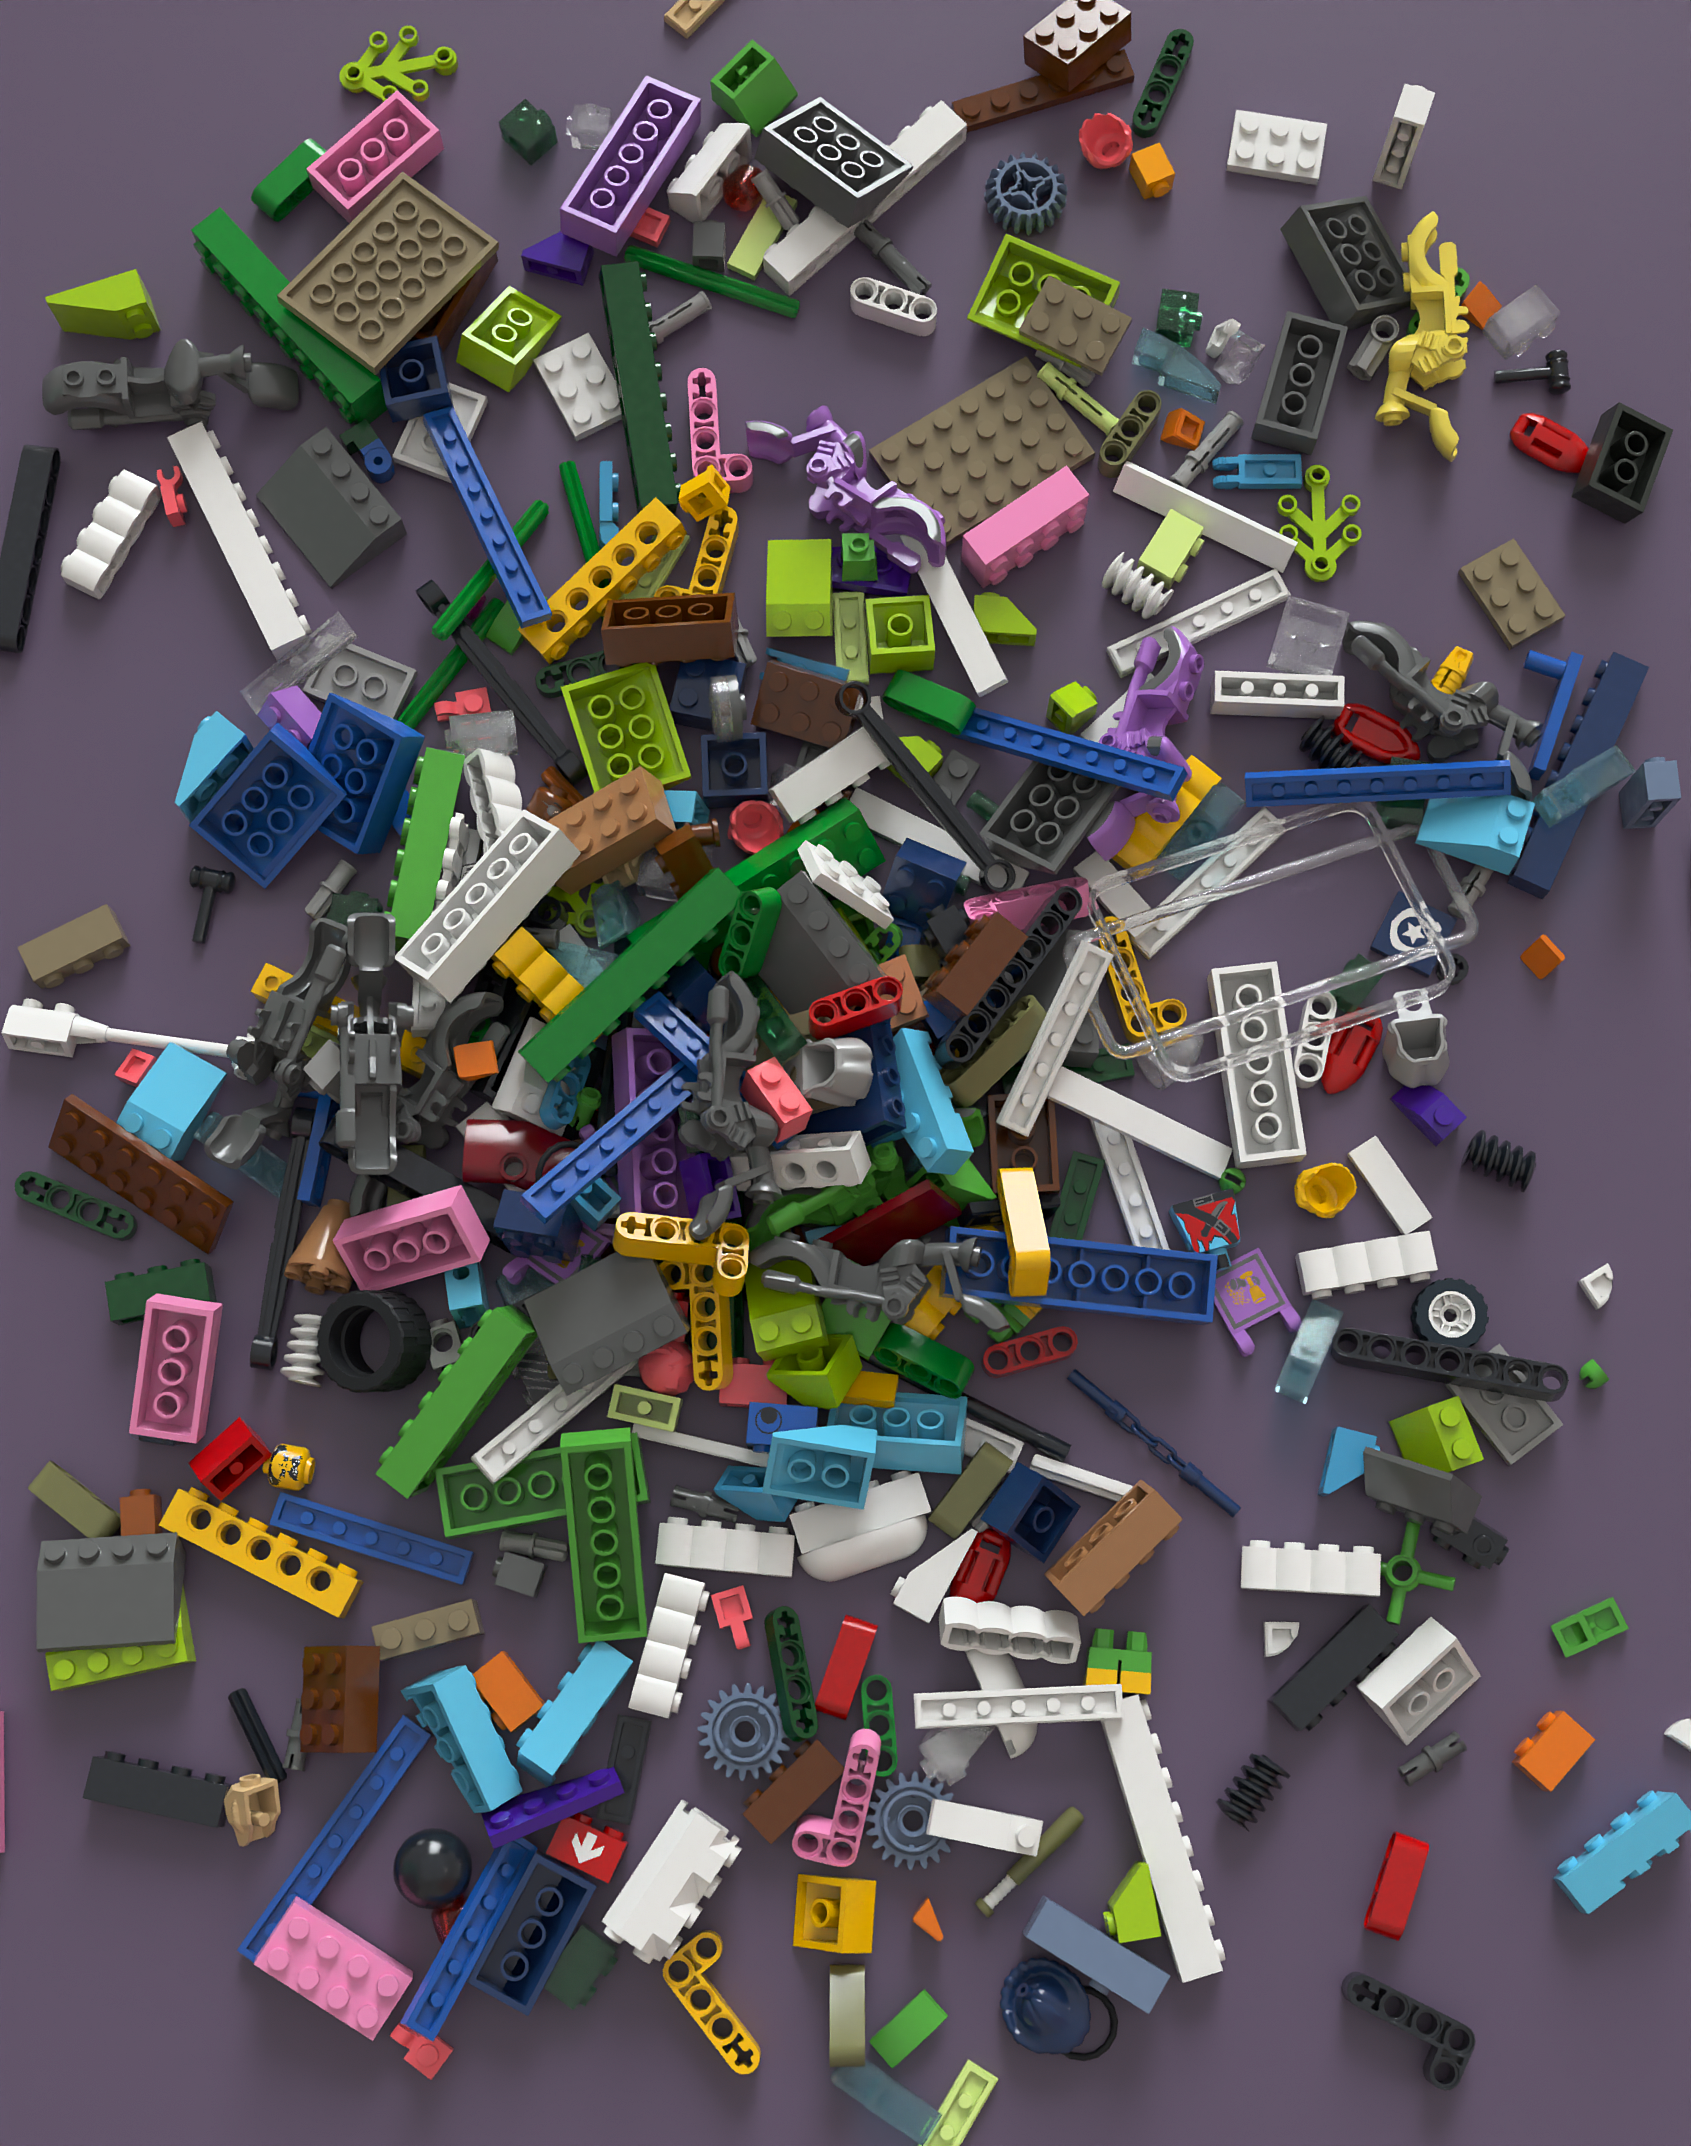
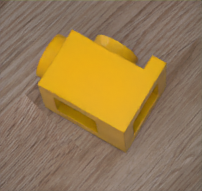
[678,464,731,522]

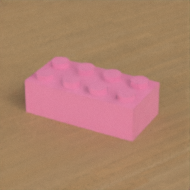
[306,90,444,223]
[961,466,1089,588]
[333,1185,490,1291]
[129,1294,223,1444]
[254,1896,413,2041]

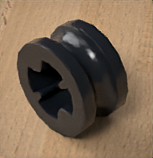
[1436,953,1469,985]

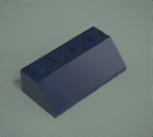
[466,1850,597,2016]

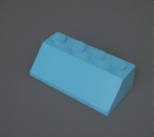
[827,1392,968,1474]

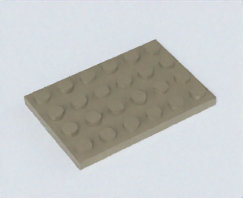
[277,171,499,375]
[869,356,1095,547]

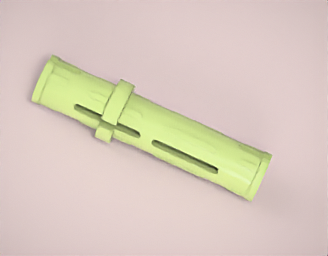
[1037,362,1119,436]

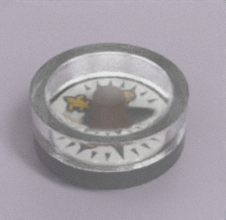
[708,675,747,743]

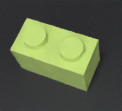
[1137,509,1204,590]
[607,1384,683,1432]

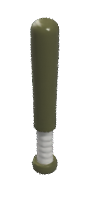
[975,1807,1084,1918]

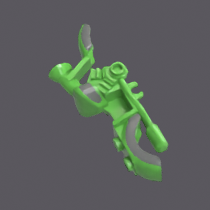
[744,1107,986,1252]

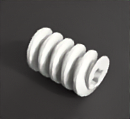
[1102,552,1174,619]
[280,1314,325,1387]

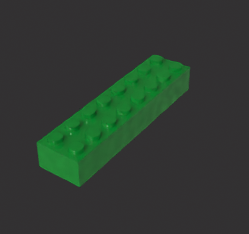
[191,207,388,424]
[625,797,886,999]
[517,867,742,1083]

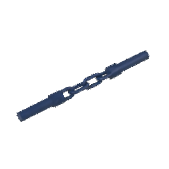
[1067,1369,1241,1518]

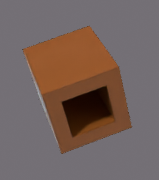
[119,1489,163,1536]

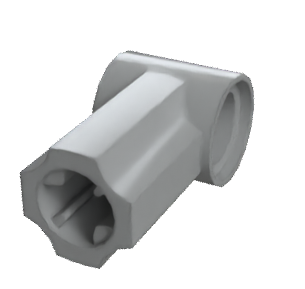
[1347,315,1399,381]

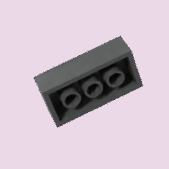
[1251,311,1348,455]

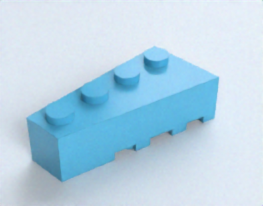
[893,1028,974,1175]
[516,1641,633,1787]
[401,1665,523,1813]
[1553,1790,1691,1914]

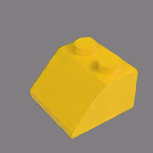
[793,1874,876,1953]

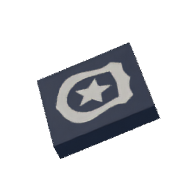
[1369,891,1458,978]

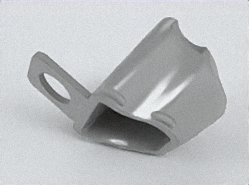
[1382,989,1449,1088]
[783,1037,873,1107]

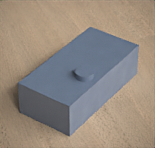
[1022,1895,1170,2014]

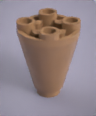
[284,1199,353,1295]

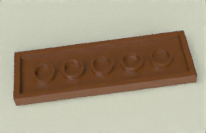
[48,1094,234,1254]

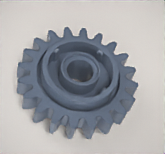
[698,1683,790,1780]
[865,1771,954,1870]

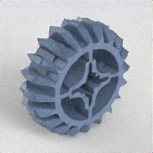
[984,152,1068,236]

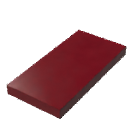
[818,1179,962,1266]

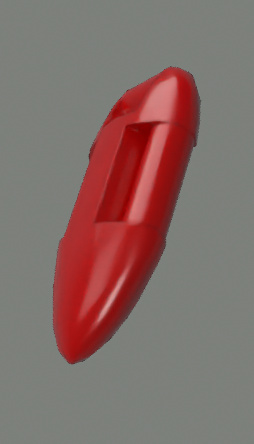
[1510,413,1589,473]
[1333,703,1421,765]
[1321,1007,1383,1094]
[949,1528,1011,1603]

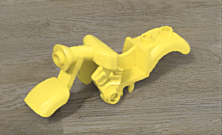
[1375,211,1469,462]

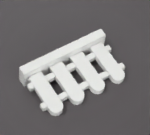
[431,813,483,914]

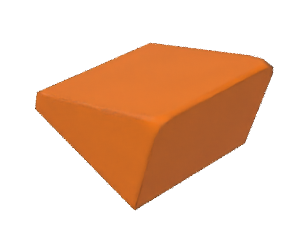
[1461,281,1502,330]
[1160,408,1205,450]
[1520,934,1565,980]
[453,1040,499,1082]
[912,1896,944,1941]

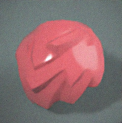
[1079,113,1133,169]
[727,800,784,855]
[638,1341,694,1396]

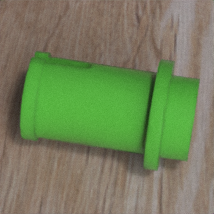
[569,1087,601,1130]

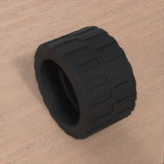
[317,1290,432,1393]

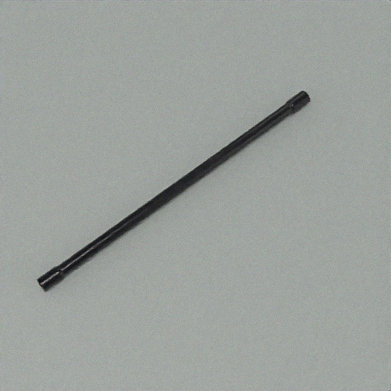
[677,1266,1071,1463]

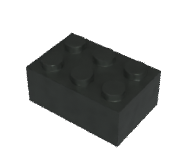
[1571,402,1673,524]

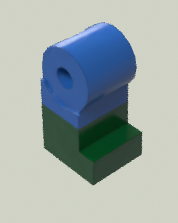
[339,419,395,483]

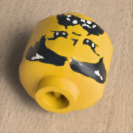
[263,1444,316,1491]

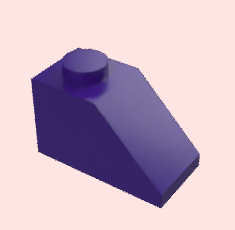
[521,231,594,286]
[1390,1085,1467,1147]

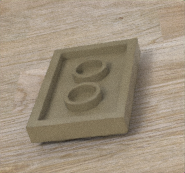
[1019,275,1132,376]
[1458,538,1566,650]

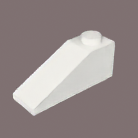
[890,1529,977,1624]
[926,1799,1043,1857]

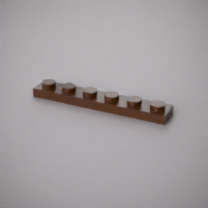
[951,49,1135,133]

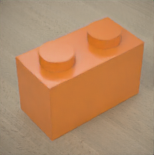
[473,1651,545,1732]
[1512,1711,1595,1792]

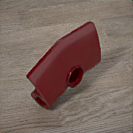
[462,1119,575,1191]

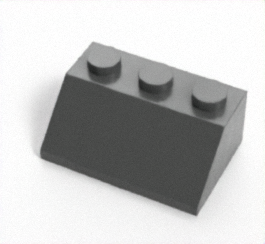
[1363,1447,1482,1535]

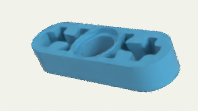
[539,1055,591,1130]

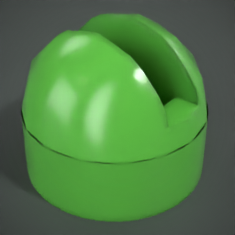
[1218,1168,1246,1195]
[1579,1359,1609,1389]

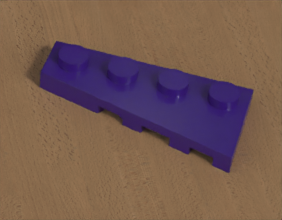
[832,543,911,597]
[481,1767,625,1849]

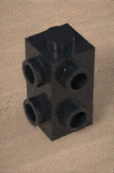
[921,904,971,968]
[1429,1517,1510,1570]

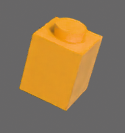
[1129,142,1175,200]

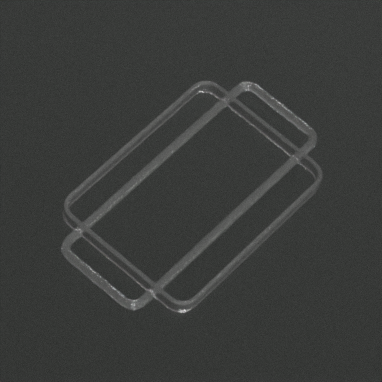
[1062,802,1479,1082]

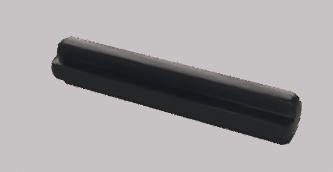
[228,1688,287,1784]

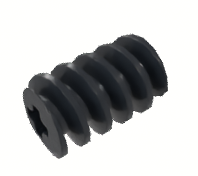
[1299,716,1370,769]
[1461,1130,1536,1193]
[1216,1754,1291,1832]

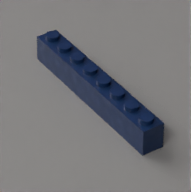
[1507,652,1649,900]

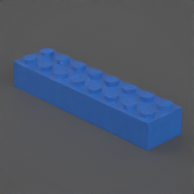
[939,1226,1218,1325]

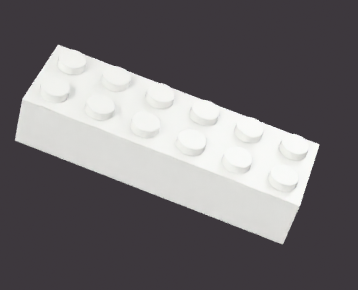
[395,810,581,1003]
[1207,961,1307,1169]

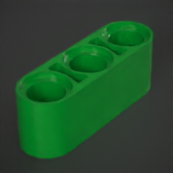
[251,138,326,222]
[881,669,976,735]
[718,887,782,979]
[874,1323,975,1399]
[861,1675,898,1777]

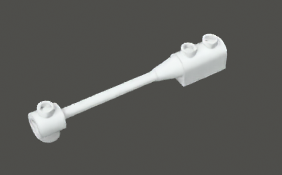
[1,999,255,1080]

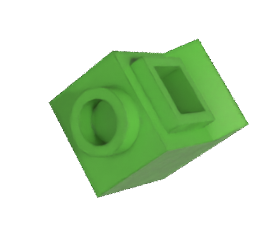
[841,533,878,581]

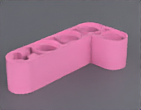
[688,368,753,493]
[963,877,1092,930]
[792,1729,881,1867]

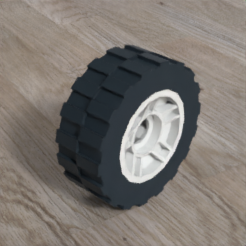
[1410,1278,1489,1349]

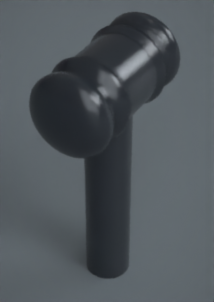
[1494,350,1571,394]
[189,865,236,944]

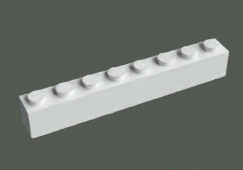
[763,100,967,296]
[167,421,312,661]
[1100,1694,1226,1983]

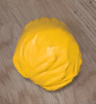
[1294,1163,1357,1218]

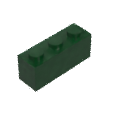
[105,1259,217,1325]

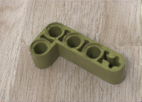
[939,995,1047,1108]

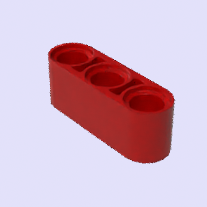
[808,976,903,1040]
[982,1326,1078,1378]
[815,1614,878,1721]
[1363,1831,1429,1941]

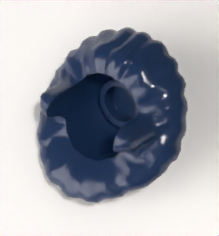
[1000,1957,1091,2055]

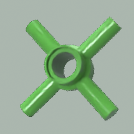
[1380,1522,1456,1625]

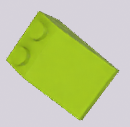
[45,269,161,340]
[456,286,562,392]
[766,539,833,637]
[745,1260,830,1362]

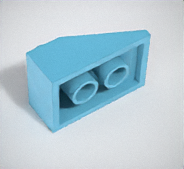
[175,711,254,823]
[1415,795,1535,875]
[116,1042,228,1161]
[762,1425,877,1510]

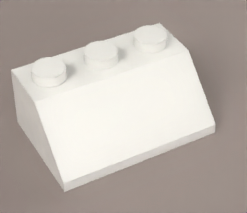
[667,123,752,224]
[1357,1617,1481,1745]

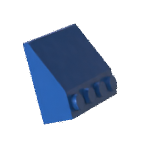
[308,693,425,855]
[189,722,347,889]

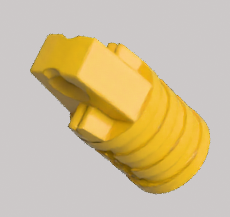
[1431,646,1473,695]

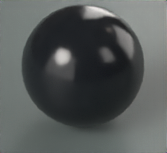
[393,1828,472,1909]

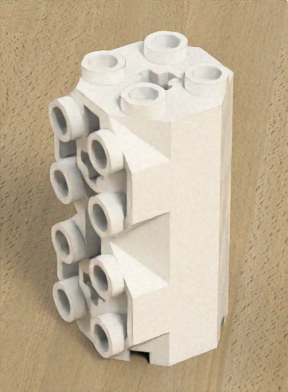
[602,1800,742,1964]

